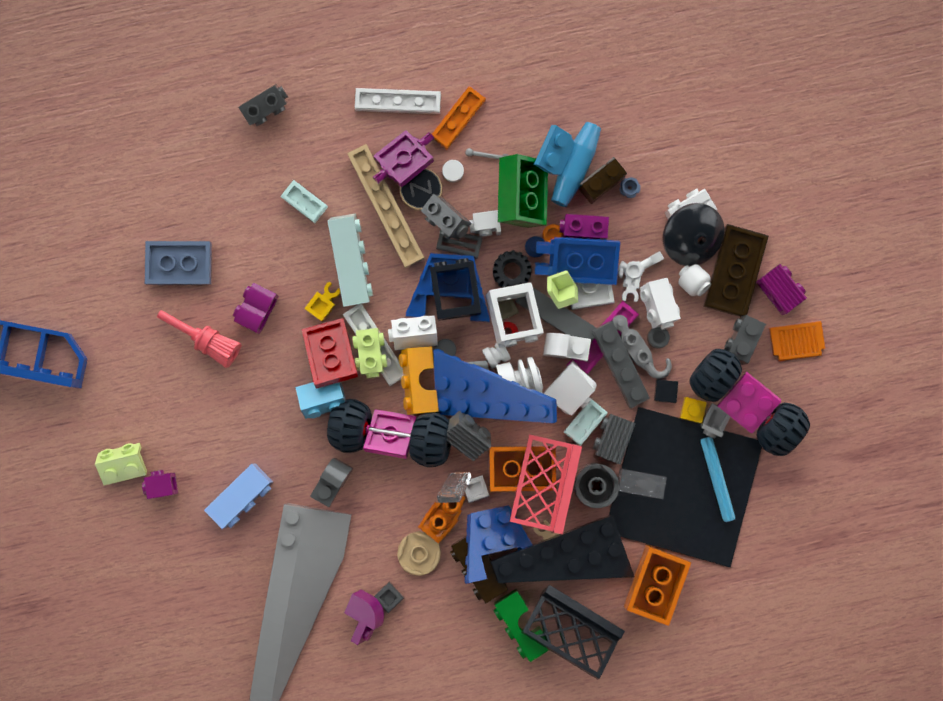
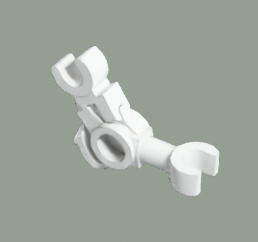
[618,251,664,302]

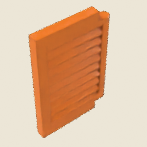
[769,321,825,361]

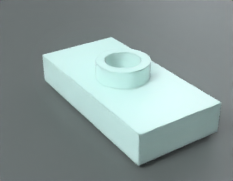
[280,180,328,223]
[563,399,608,446]

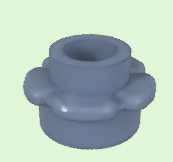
[619,177,641,198]

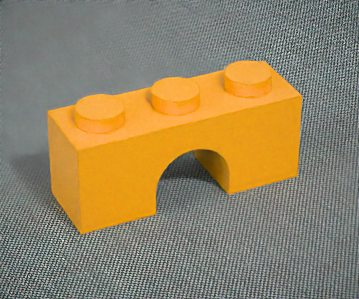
[399,346,439,415]

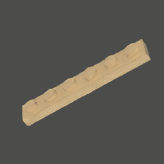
[347,144,425,268]

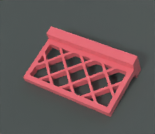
[510,434,582,534]

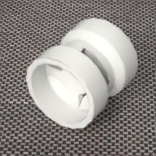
[482,343,511,369]

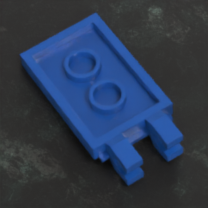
[534,237,620,285]

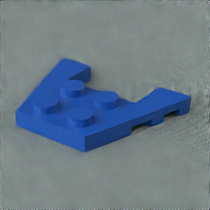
[406,253,490,322]
[465,505,533,584]

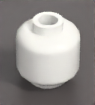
[678,264,711,296]

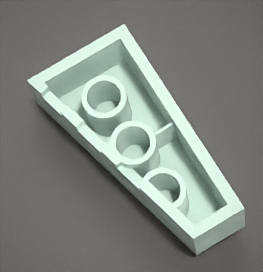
[327,213,373,307]

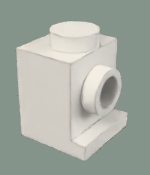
[469,210,501,236]

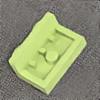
[95,443,147,485]

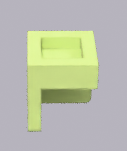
[547,271,578,309]

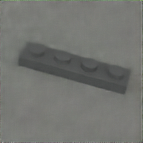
[591,321,650,408]

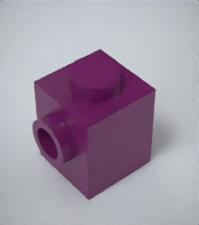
[142,470,178,499]

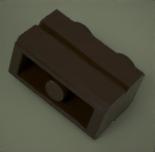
[579,157,627,204]

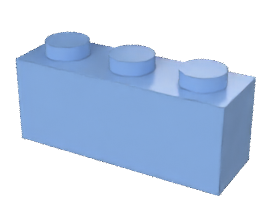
[204,463,273,529]

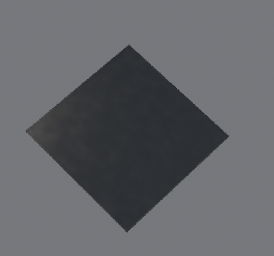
[609,407,762,568]

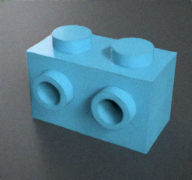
[295,382,346,419]

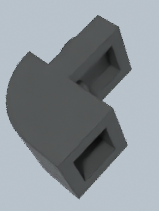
[310,458,354,507]

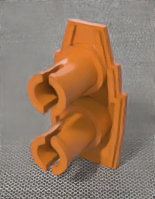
[418,490,465,544]

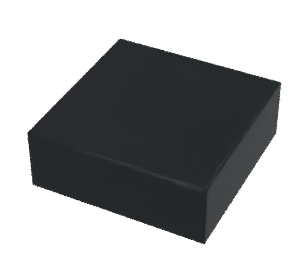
[654,379,678,403]

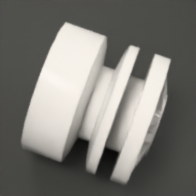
[496,357,543,393]

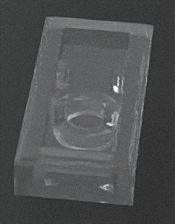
[437,472,472,503]

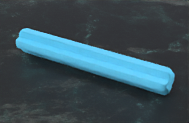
[701,437,735,522]

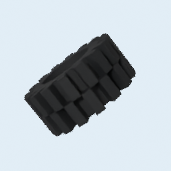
[493,250,532,288]

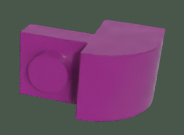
[344,589,384,645]

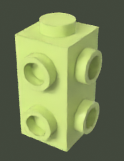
[353,328,387,378]

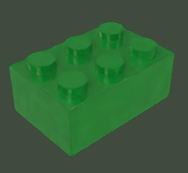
[497,154,548,228]

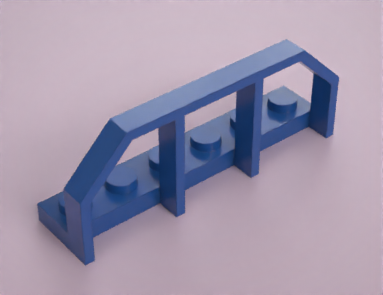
[0,320,88,388]

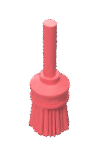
[157,310,242,368]

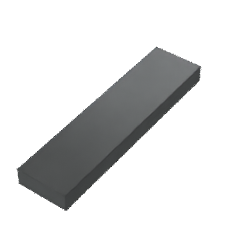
[515,288,596,344]

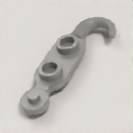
[612,315,672,379]

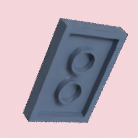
[145,241,212,285]

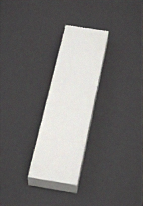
[355,88,441,114]
[343,304,403,386]

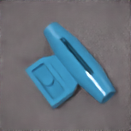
[534,122,601,207]

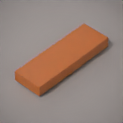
[432,86,486,150]

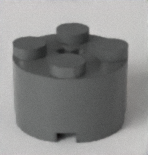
[573,463,619,508]

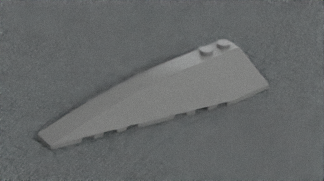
[249,503,352,701]

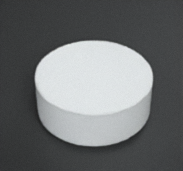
[442,160,464,182]

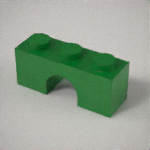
[493,589,549,662]

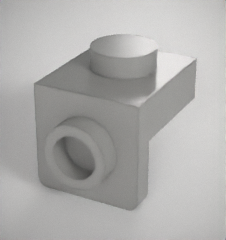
[700,403,730,438]

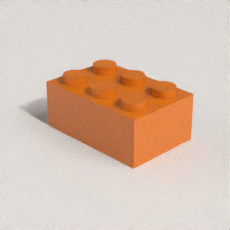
[489,446,557,492]
[624,545,691,626]

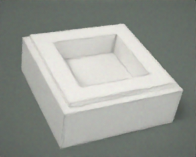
[462,475,489,503]

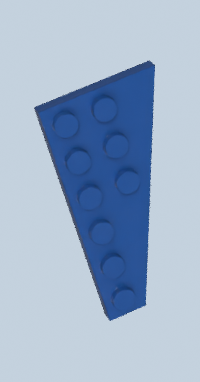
[433,349,557,423]

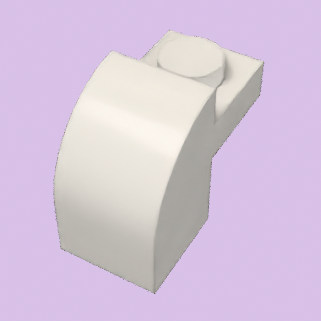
[543,333,591,361]

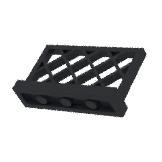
[521,585,625,680]

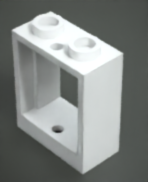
[486,282,544,347]

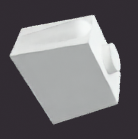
[543,361,597,416]

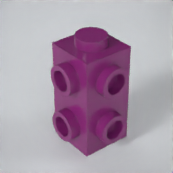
[559,214,609,240]

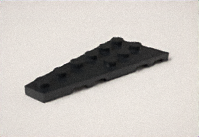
[490,515,635,583]

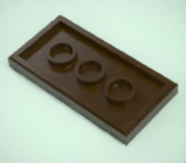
[703,224,769,317]

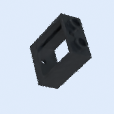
[430,258,481,321]

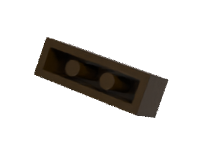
[450,535,508,604]

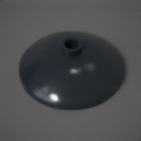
[663,203,725,266]

